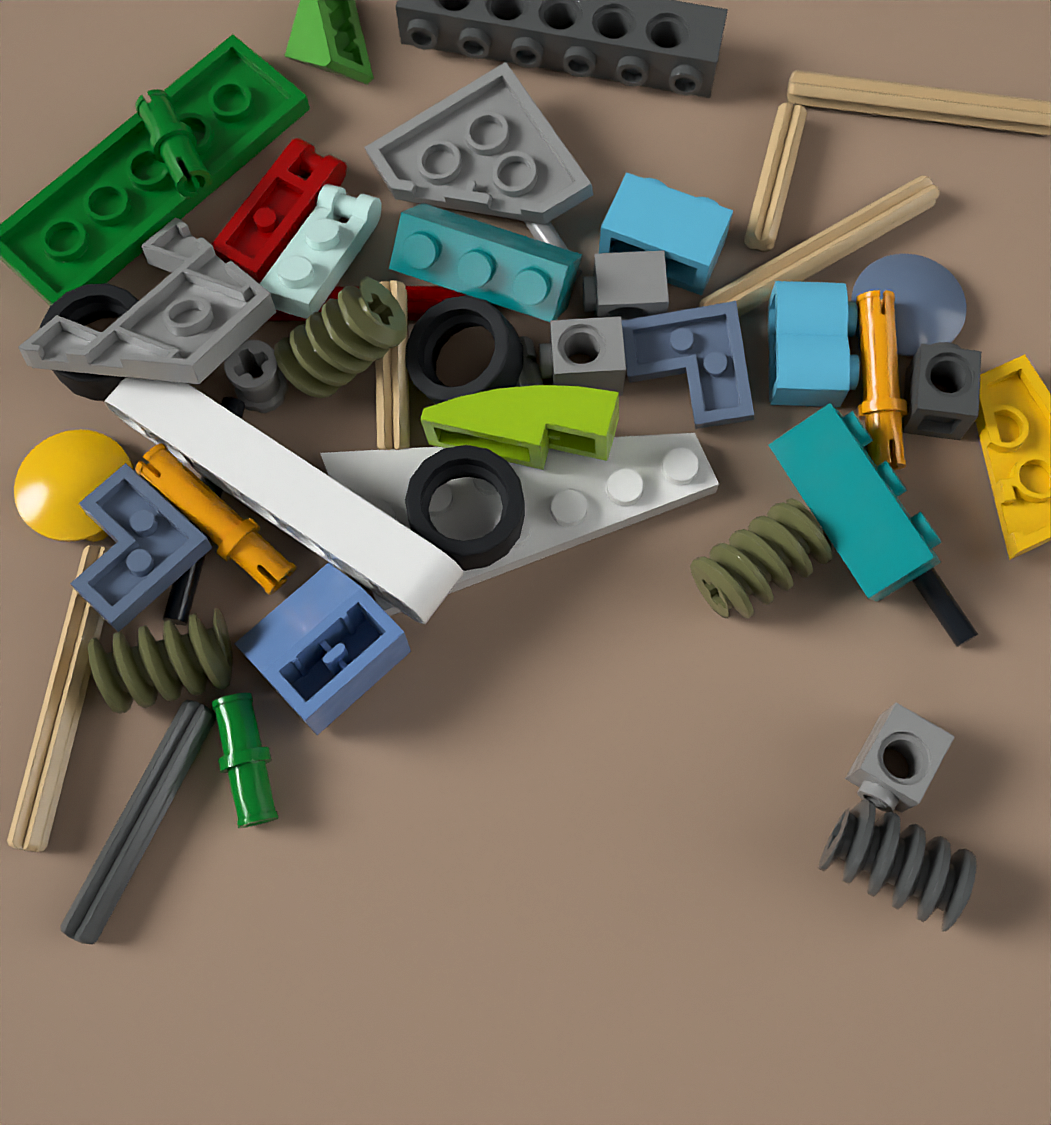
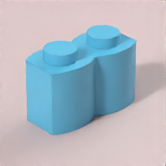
[768,281,859,407]

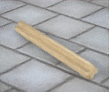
[787,70,1051,135]
[699,176,939,317]
[7,545,110,852]

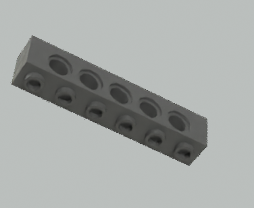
[395,0,728,98]

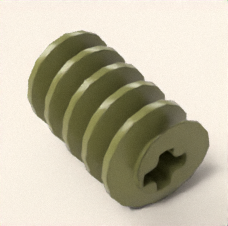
[274,276,407,398]
[690,498,833,619]
[88,608,233,714]

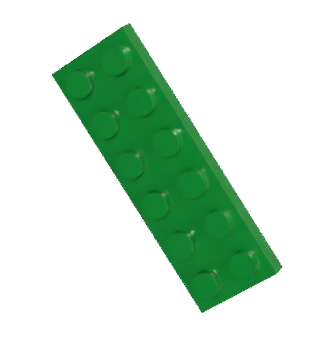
[0,34,310,306]

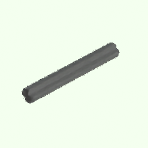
[61,699,216,945]

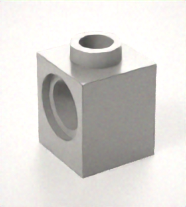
[583,251,669,321]
[539,316,626,396]
[845,702,955,813]

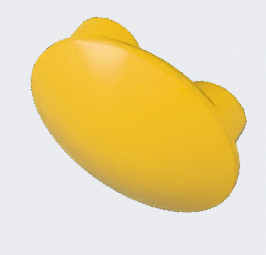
[14,429,135,542]

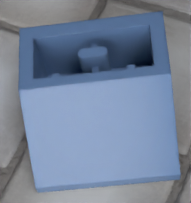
[234,562,411,735]

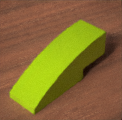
[420,385,619,470]

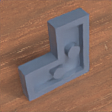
[622,301,754,429]
[70,463,212,632]

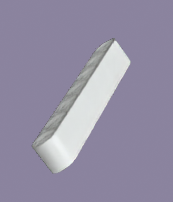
[104,377,463,624]

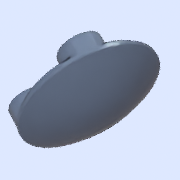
[851,254,967,357]

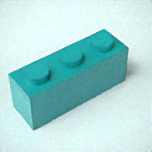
[389,203,582,322]
[768,403,942,602]

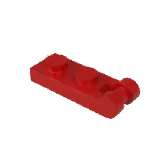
[211,138,347,284]

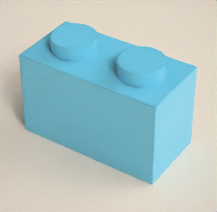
[599,172,733,296]

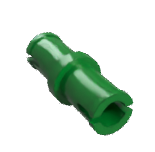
[135,89,212,197]
[212,692,279,828]

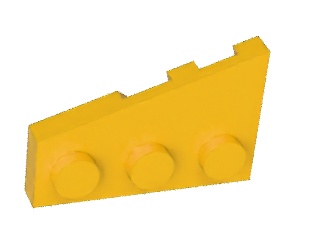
[975,354,1051,560]

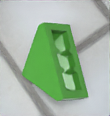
[285,0,374,84]

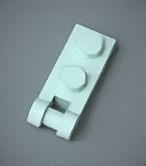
[260,184,382,319]

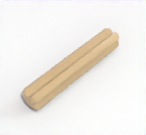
[744,102,807,252]
[376,281,410,450]

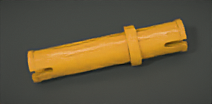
[856,290,907,471]
[135,443,297,595]

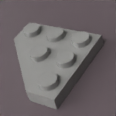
[364,62,593,224]

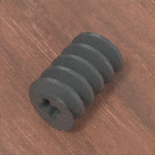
[818,799,977,932]

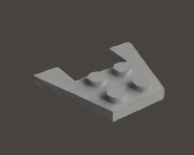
[18,218,276,384]

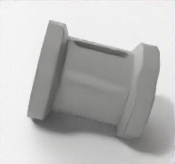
[224,340,288,413]

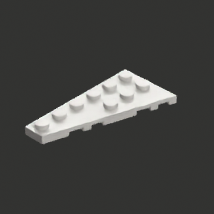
[320,433,719,616]

